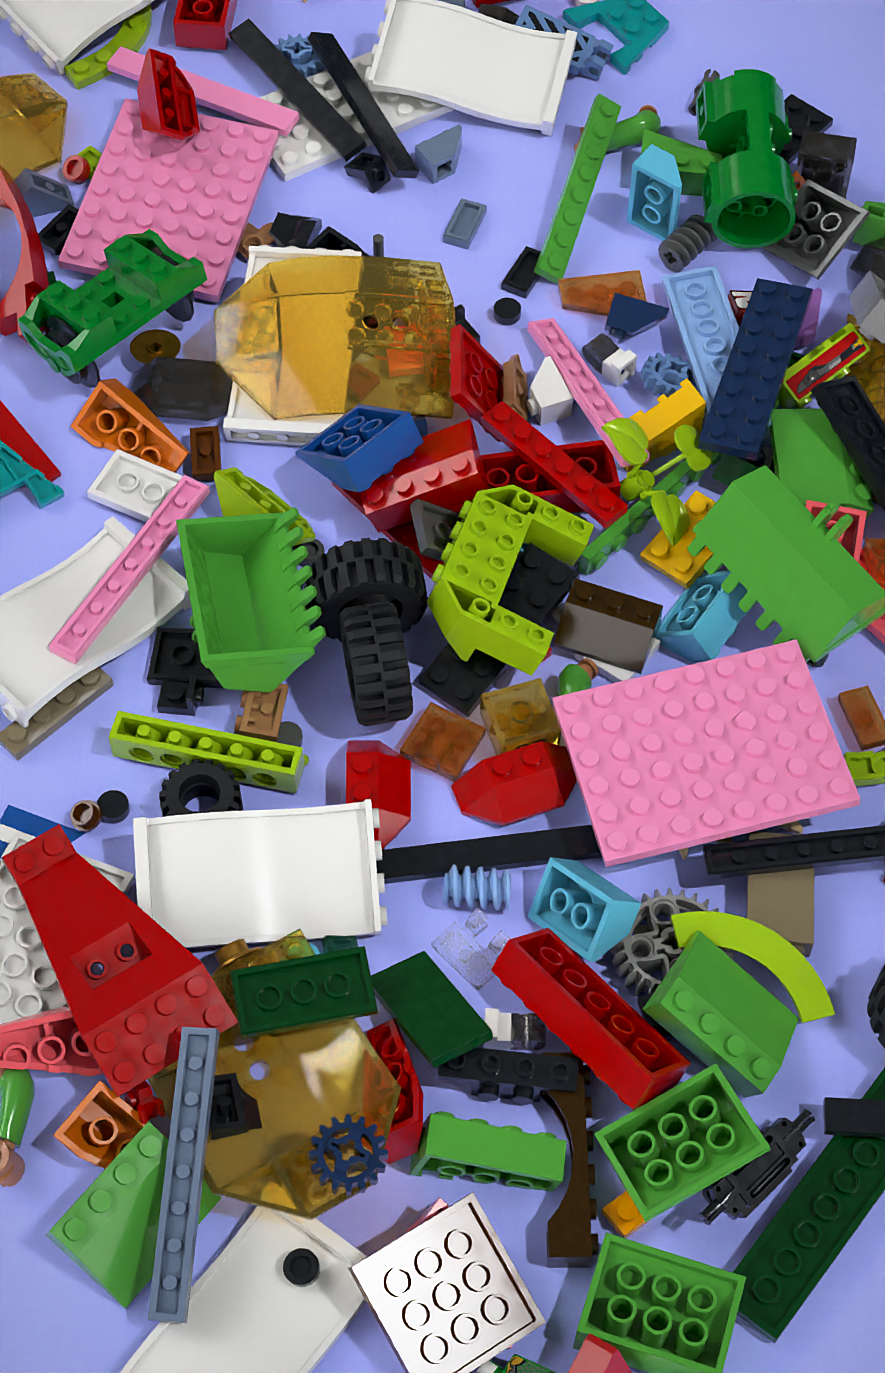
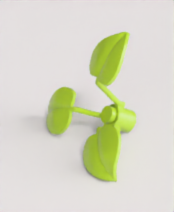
[601,418,712,546]

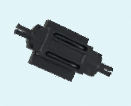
[699,1109,815,1225]

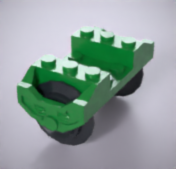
[17,229,208,388]

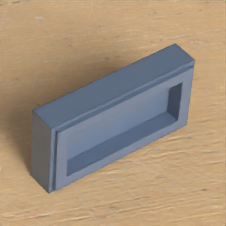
[443,198,487,249]

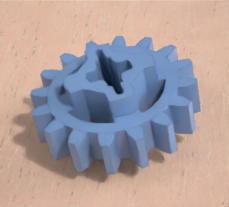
[274,33,323,78]
[640,352,698,397]

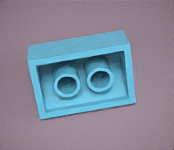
[627,144,682,241]
[656,571,751,662]
[527,857,642,962]

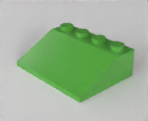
[769,408,874,518]
[643,931,799,1098]
[594,1063,771,1222]
[45,1121,221,1309]
[573,1232,746,1373]

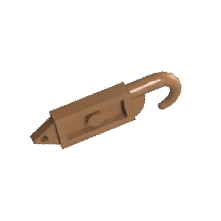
[501,354,528,420]

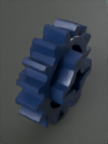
[309,1114,388,1196]

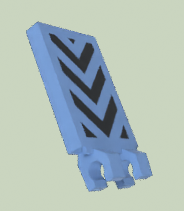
[515,5,614,80]

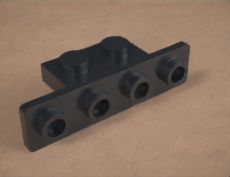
[438,1047,579,1105]

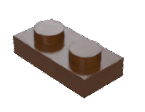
[189,426,222,481]

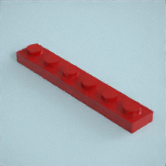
[481,401,628,529]

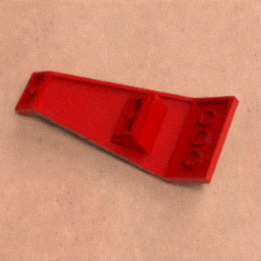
[1,824,238,1097]

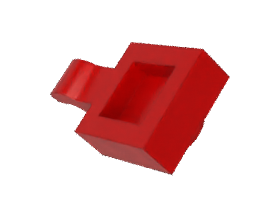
[124,1081,166,1124]

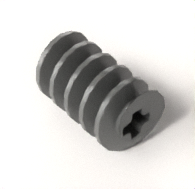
[658,214,717,273]

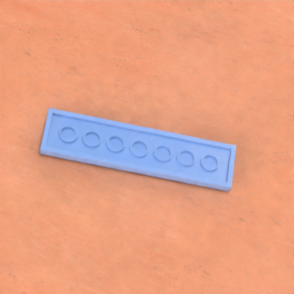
[662,266,771,426]

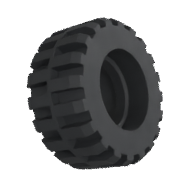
[306,537,428,642]
[339,601,413,726]

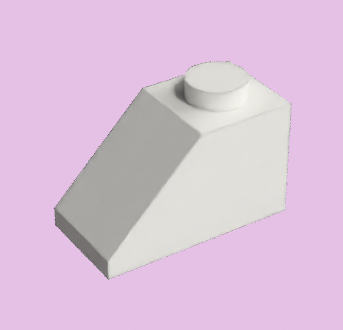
[526,356,573,426]

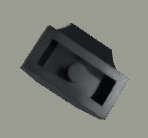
[38,204,79,255]
[269,212,322,249]
[209,1073,262,1140]

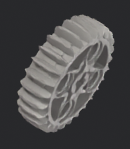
[610,887,734,997]

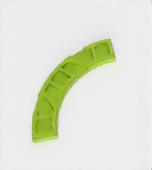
[670,911,836,1023]

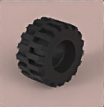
[159,759,243,817]

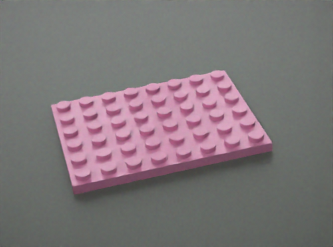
[58,98,279,302]
[552,640,861,868]

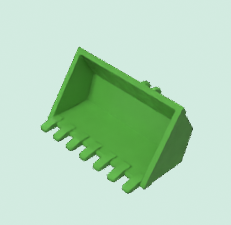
[687,465,885,663]
[176,507,326,692]

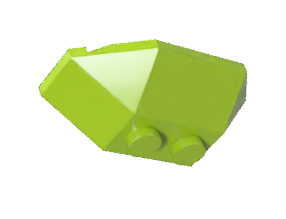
[214,467,316,546]

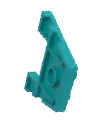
[563,0,669,75]
[0,440,65,509]

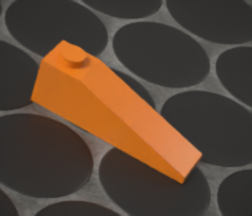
[70,378,190,473]
[53,1080,206,1174]

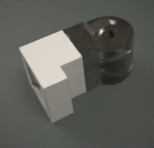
[582,333,637,387]
[483,1008,547,1051]

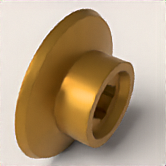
[130,329,181,369]
[212,939,266,981]

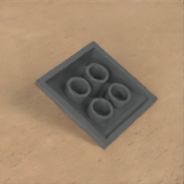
[760,179,870,280]

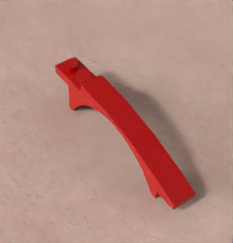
[0,165,49,345]

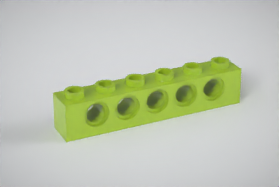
[108,711,305,794]

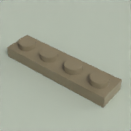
[0,667,114,761]

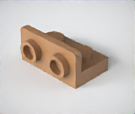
[234,683,289,742]

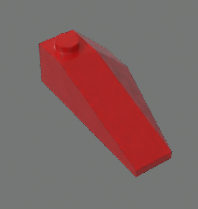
[363,1019,423,1164]

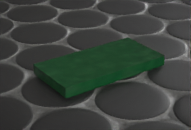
[230,946,378,1039]
[371,951,493,1068]

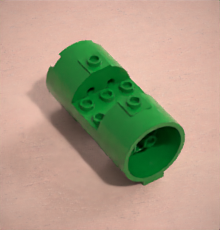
[696,69,798,249]

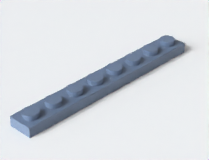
[148,1027,220,1323]

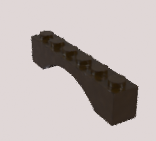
[541,1052,599,1268]

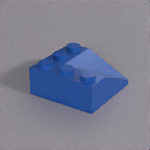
[295,404,424,492]

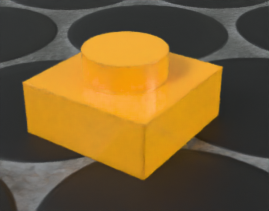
[601,1191,650,1239]

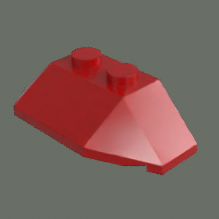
[137,48,200,140]
[346,740,411,850]
[451,741,578,826]

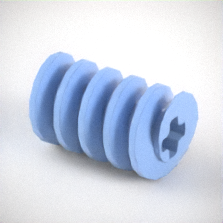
[443,864,511,911]

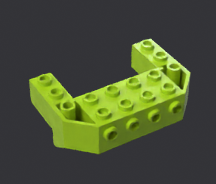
[426,485,594,676]

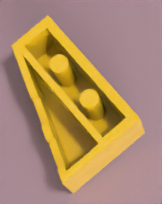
[623,378,706,472]

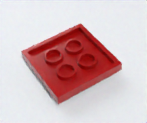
[449,324,504,442]

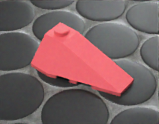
[0,1006,103,1076]

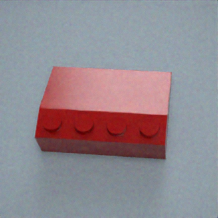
[361,419,489,533]

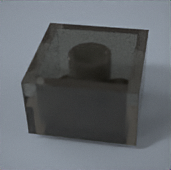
[794,130,857,199]

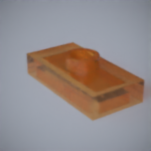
[837,685,885,751]

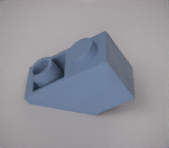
[415,124,462,184]

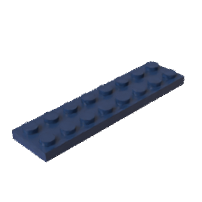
[698,278,813,461]

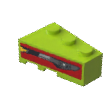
[778,322,871,409]

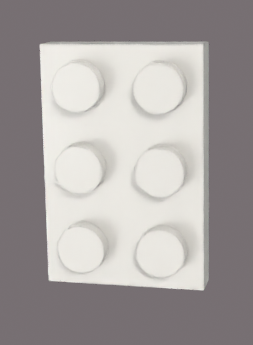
[87,449,183,522]

